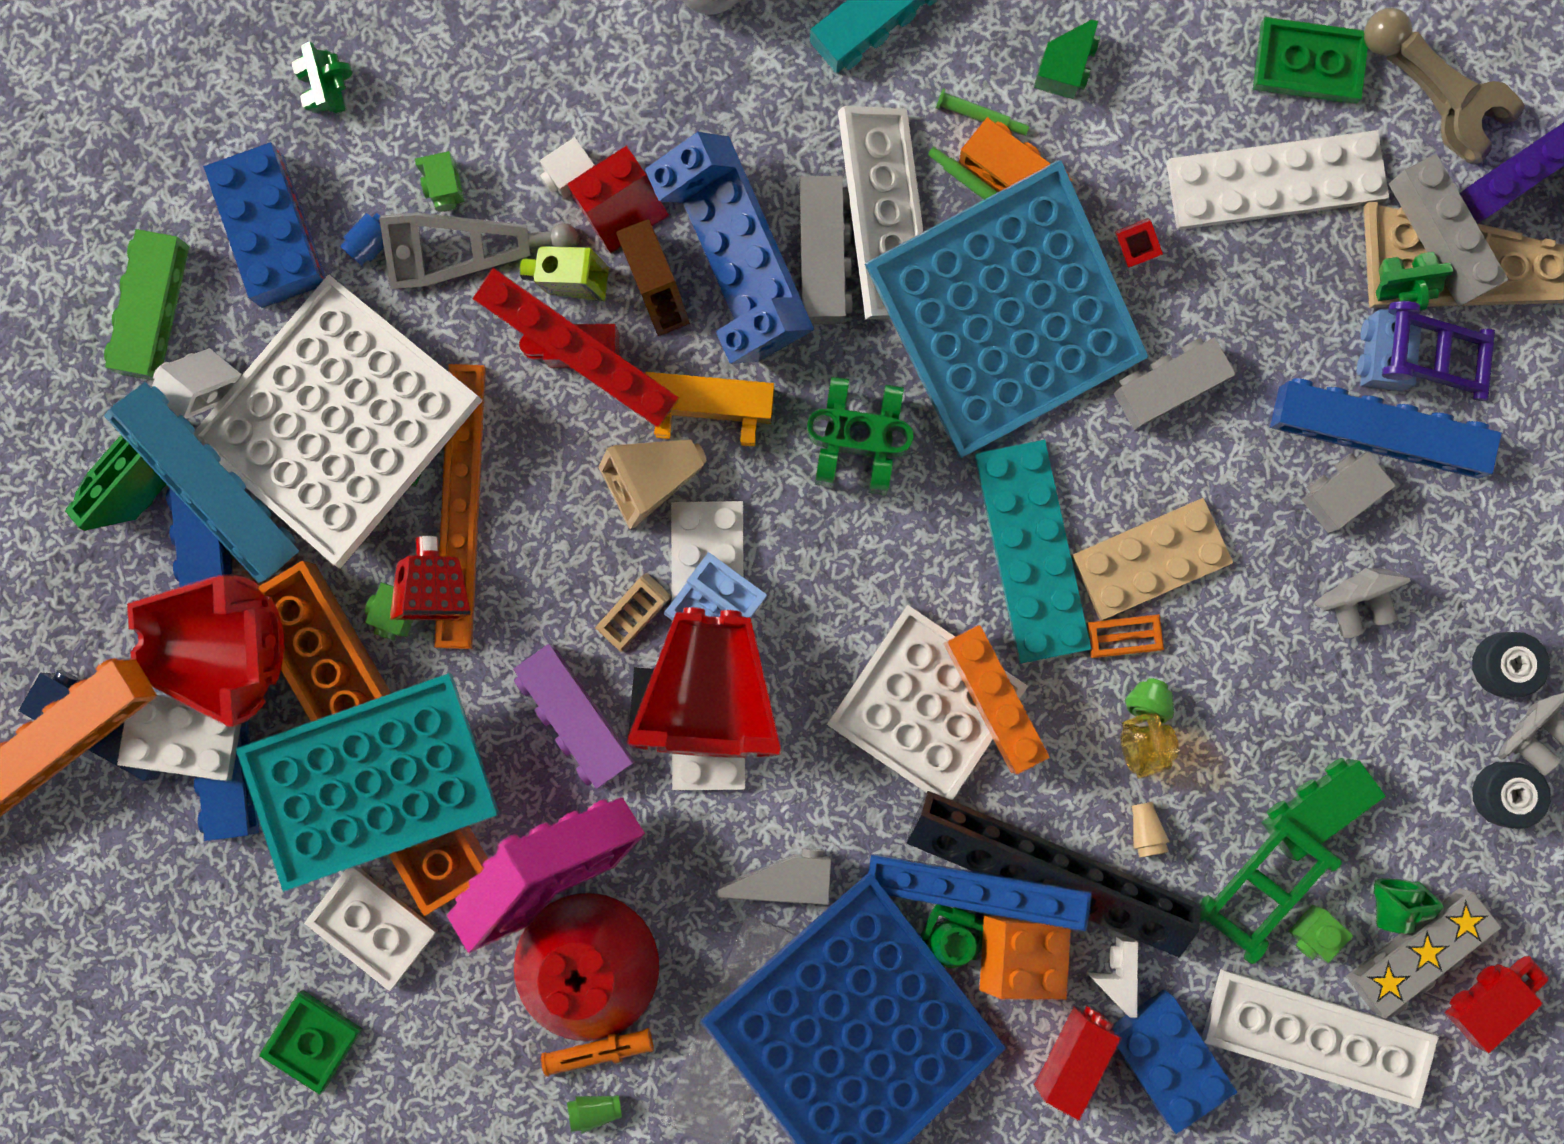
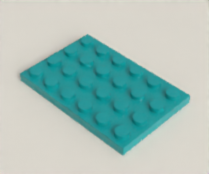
[236,673,500,892]

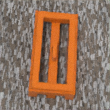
[1086,614,1164,658]

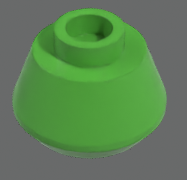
[1125,678,1174,724]

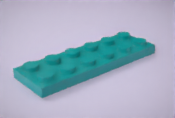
[974,439,1091,664]

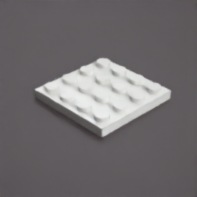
[826,605,1028,800]

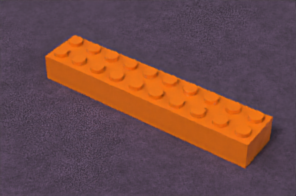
[258,560,488,916]

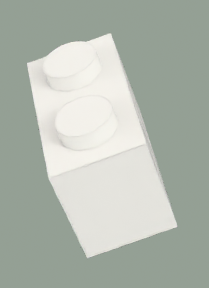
[151,348,242,419]

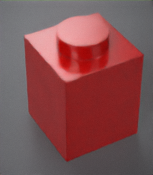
[1114,218,1163,268]

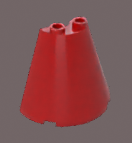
[127,575,284,727]
[628,607,780,758]

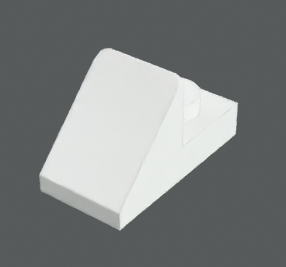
[1087,936,1138,1018]

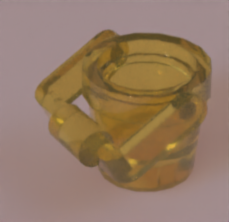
[1120,713,1179,779]

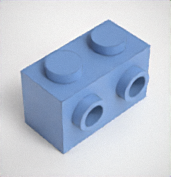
[1357,309,1422,392]

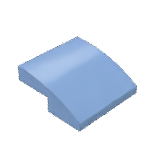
[664,552,767,621]

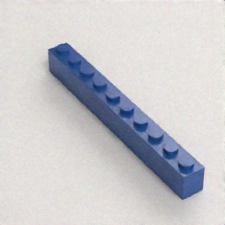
[166,488,259,841]

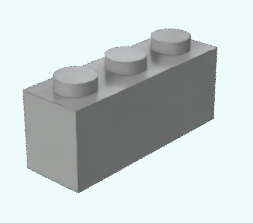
[1114,337,1236,430]

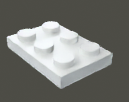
[117,695,241,781]
[304,866,438,991]

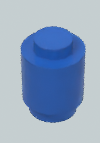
[340,213,384,266]

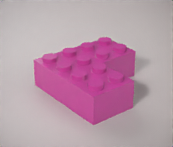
[447,797,645,954]

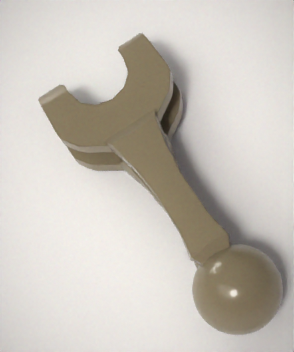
[1364,8,1525,164]

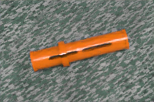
[541,1028,654,1077]

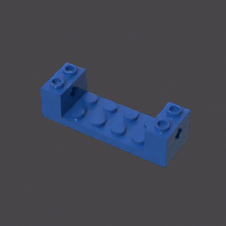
[645,132,815,364]

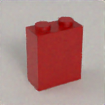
[1034,1005,1121,1121]

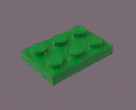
[1252,17,1368,104]

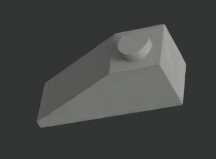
[718,848,831,905]

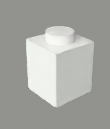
[539,137,595,199]

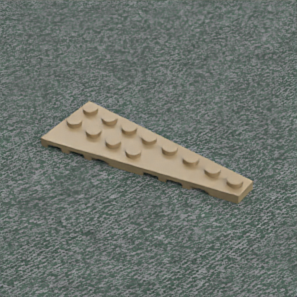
[1364,202,1564,308]

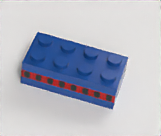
[203,142,326,308]

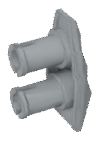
[1314,568,1411,638]
[1498,693,1564,776]

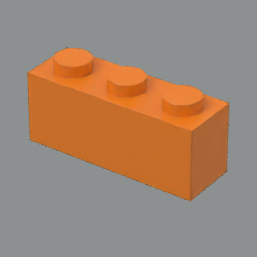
[959,117,1073,192]

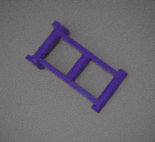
[1382,301,1495,401]

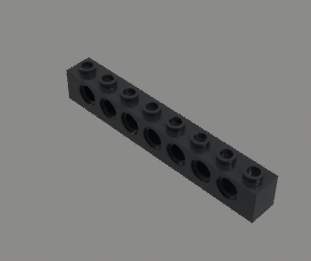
[906,791,1201,958]

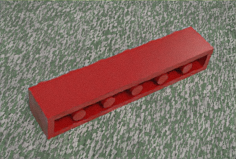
[472,268,680,428]

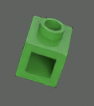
[365,582,413,641]
[1288,904,1353,963]

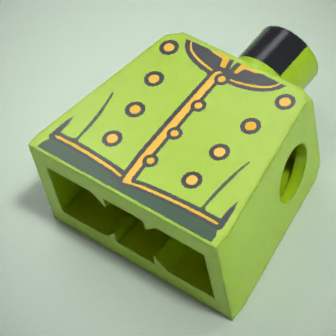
[520,246,610,302]

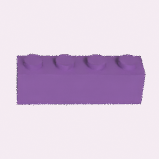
[513,644,635,789]

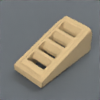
[595,573,672,652]

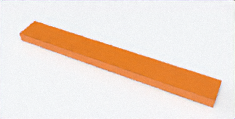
[434,364,486,649]

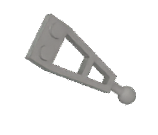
[379,212,578,289]

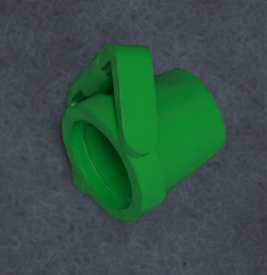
[1373,878,1443,934]
[921,904,984,969]

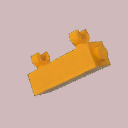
[645,372,775,447]

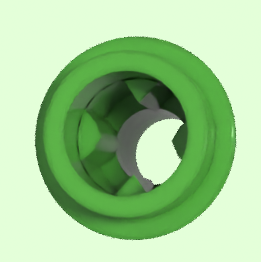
[567,1095,622,1134]

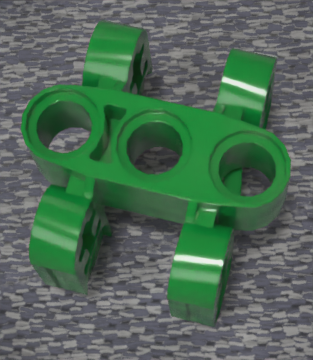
[807,376,913,496]

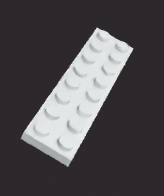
[671,501,745,790]

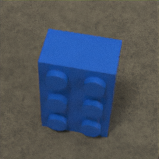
[1112,989,1238,1135]

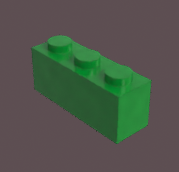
[1261,758,1386,861]

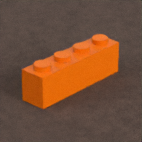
[943,625,1050,775]

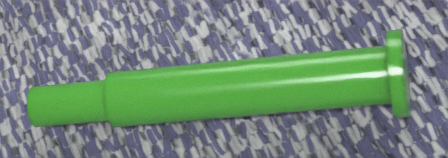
[935,88,1029,136]
[928,147,998,200]

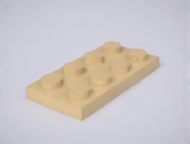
[1071,498,1233,621]

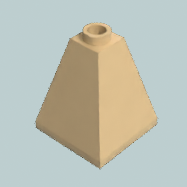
[599,439,706,530]

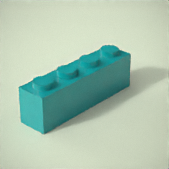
[810,0,938,74]

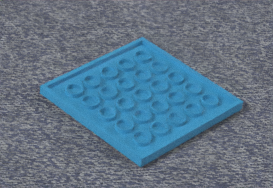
[864,160,1148,458]

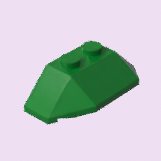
[65,435,167,531]

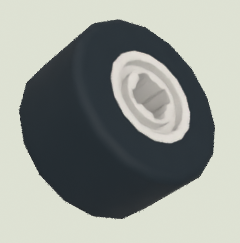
[1472,632,1550,697]
[1472,762,1551,829]

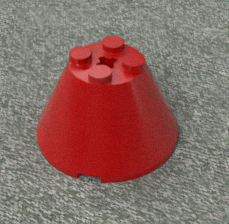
[514,893,660,1041]

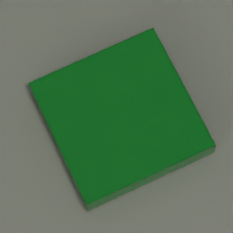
[259,990,363,1095]

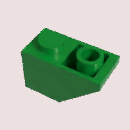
[1033,19,1101,99]

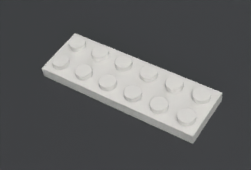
[838,106,923,320]
[1166,130,1389,230]
[1202,969,1439,1109]

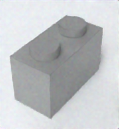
[1301,452,1396,533]

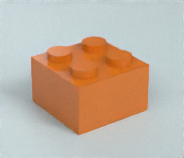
[979,916,1071,999]

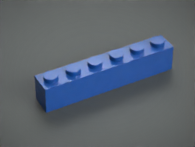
[1270,378,1502,479]

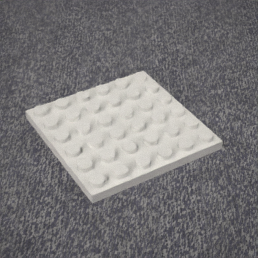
[193,274,482,569]

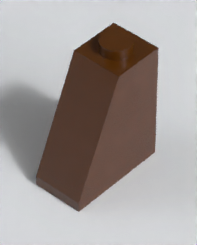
[616,219,690,336]

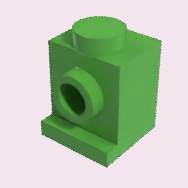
[415,151,465,212]

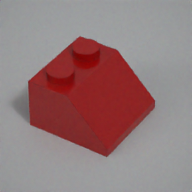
[567,145,669,254]

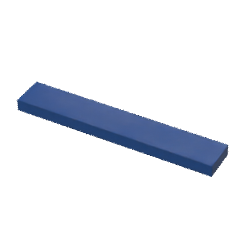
[868,854,1092,931]

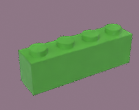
[104,229,190,381]

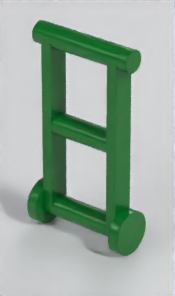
[1199,814,1342,964]

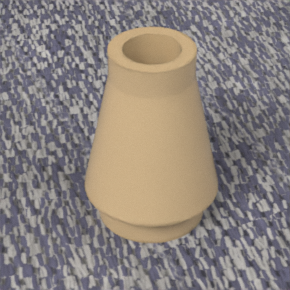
[1131,802,1170,858]

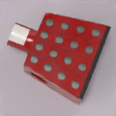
[390,536,470,621]

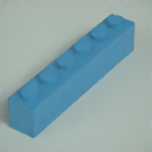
[104,382,299,583]

